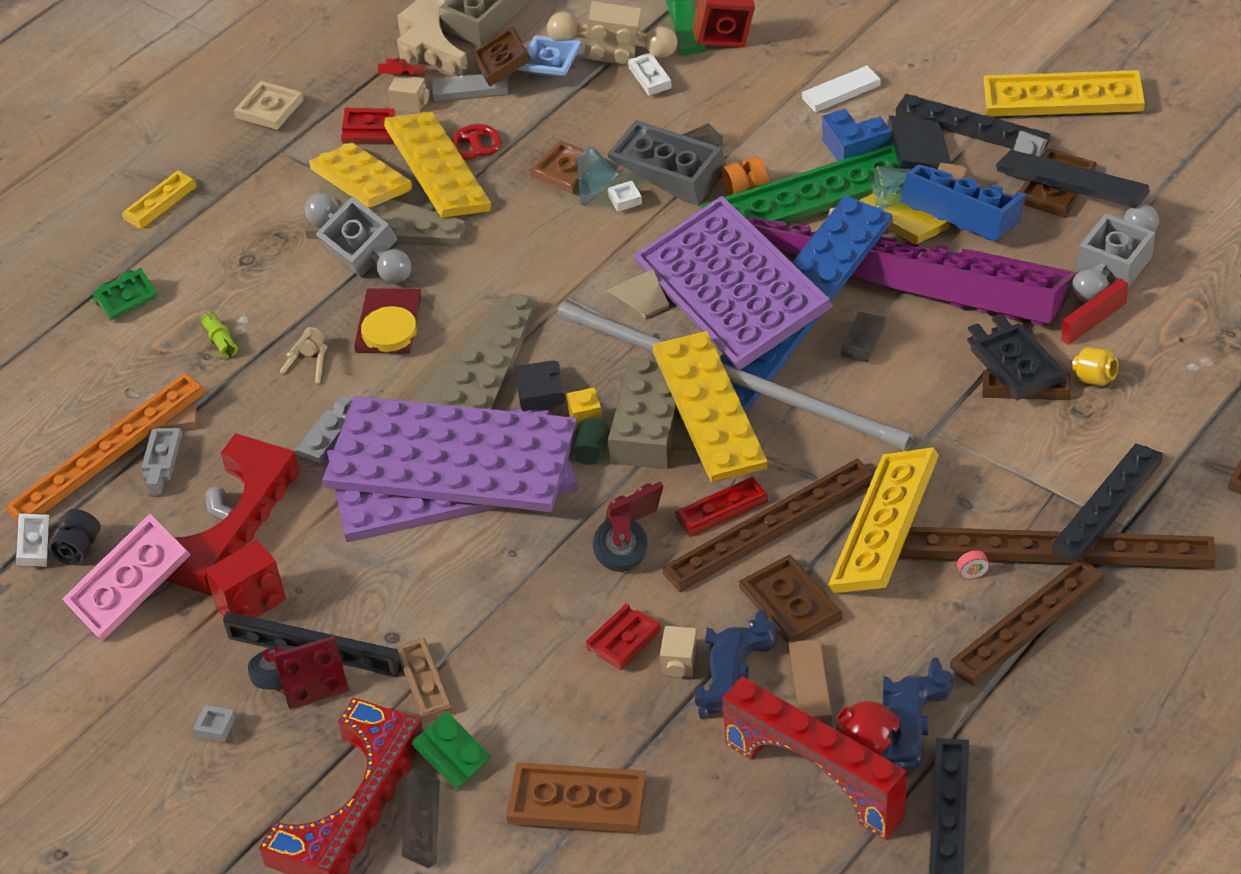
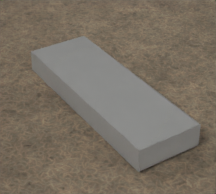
[432,74,508,102]

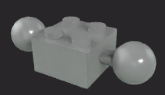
[304,193,412,284]
[1072,203,1159,303]

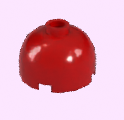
[836,701,899,755]

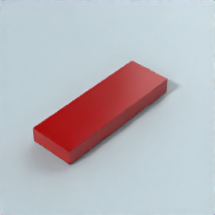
[1061,279,1128,345]
[675,476,768,537]

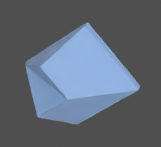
[518,35,582,77]

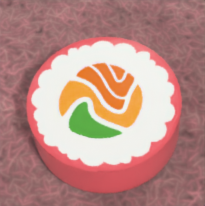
[957,551,990,580]

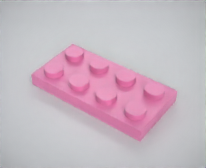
[62,514,191,641]

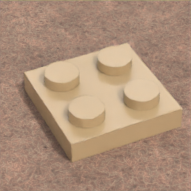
[234,81,304,130]

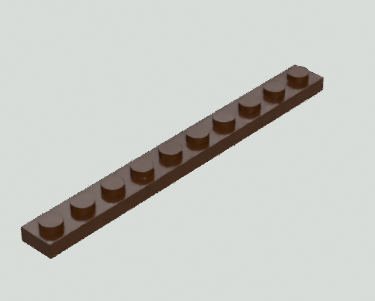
[902,527,1216,568]

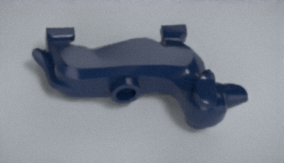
[695,610,777,719]
[881,658,953,770]

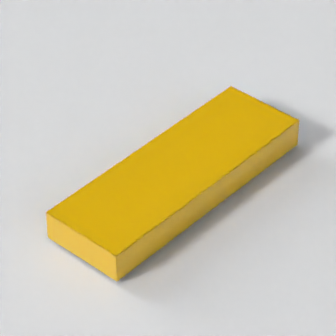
[122,170,197,229]

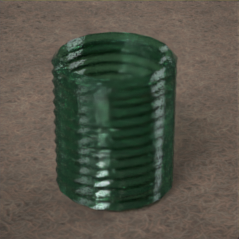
[572,418,610,465]

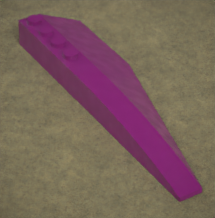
[747,217,1078,325]

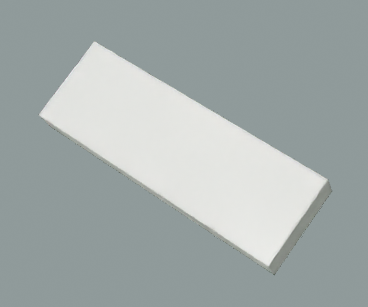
[802,66,881,113]

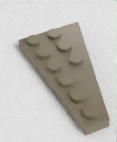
[305,179,466,247]
[410,293,538,410]

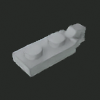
[295,396,352,464]
[141,428,182,496]

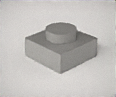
[1014,131,1047,157]
[193,705,236,742]

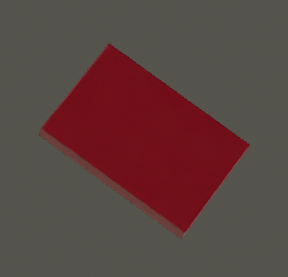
[354,288,422,353]

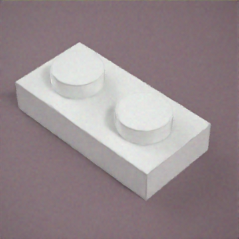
[628,53,672,96]
[16,514,49,567]

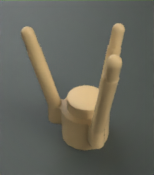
[280,327,328,384]

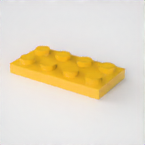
[309,143,412,208]

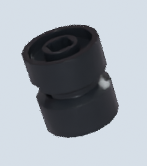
[48,509,101,565]

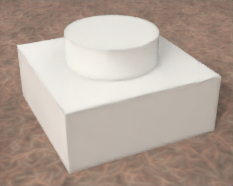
[607,181,642,212]

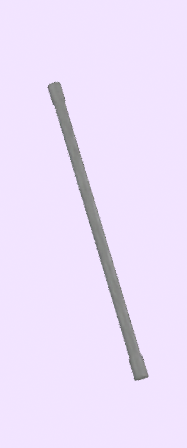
[557,302,913,451]

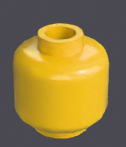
[1073,347,1119,386]

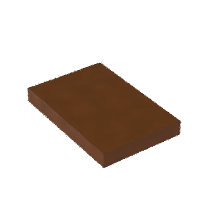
[472,27,532,87]
[1018,148,1097,218]
[739,554,843,643]

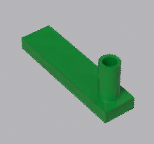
[665,0,705,56]

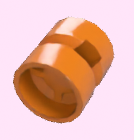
[721,156,769,196]

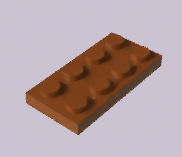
[506,762,647,833]

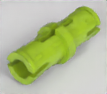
[200,312,238,358]

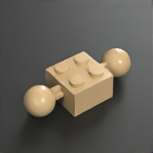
[547,1,677,65]

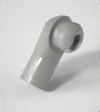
[205,486,234,520]

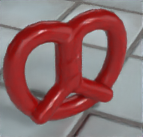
[451,124,502,160]

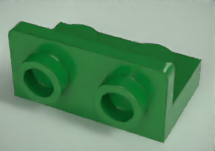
[93,268,158,321]

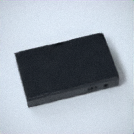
[515,360,566,412]

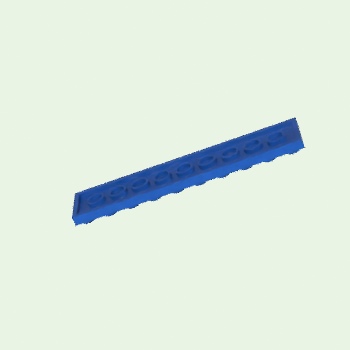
[719,195,893,413]

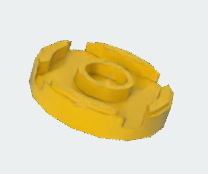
[361,306,417,352]

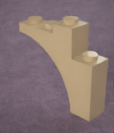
[397,0,469,76]

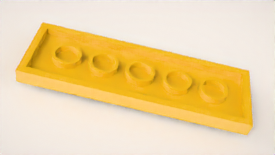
[983,70,1145,117]
[384,112,491,218]
[653,331,768,483]
[828,447,939,593]

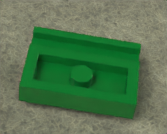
[412,710,492,790]

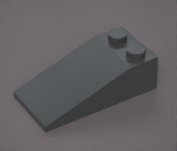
[607,120,726,205]

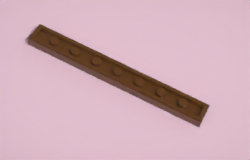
[662,458,874,592]

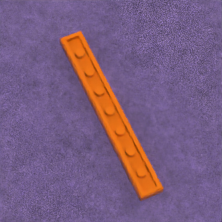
[4,372,205,522]

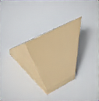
[605,269,669,319]

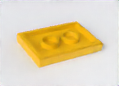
[859,188,950,245]

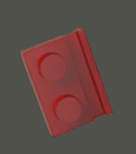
[378,58,425,75]
[341,107,396,145]
[585,603,661,671]

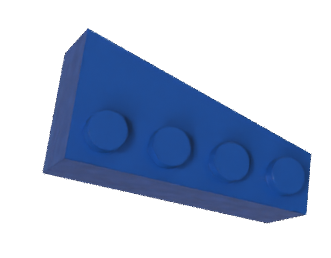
[900,164,1026,241]

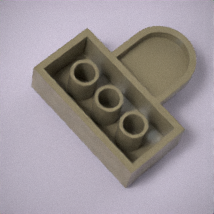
[439,0,531,46]
[608,357,696,469]

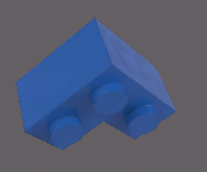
[822,108,892,161]

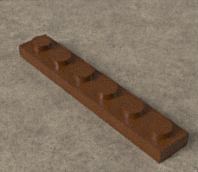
[950,560,1104,686]

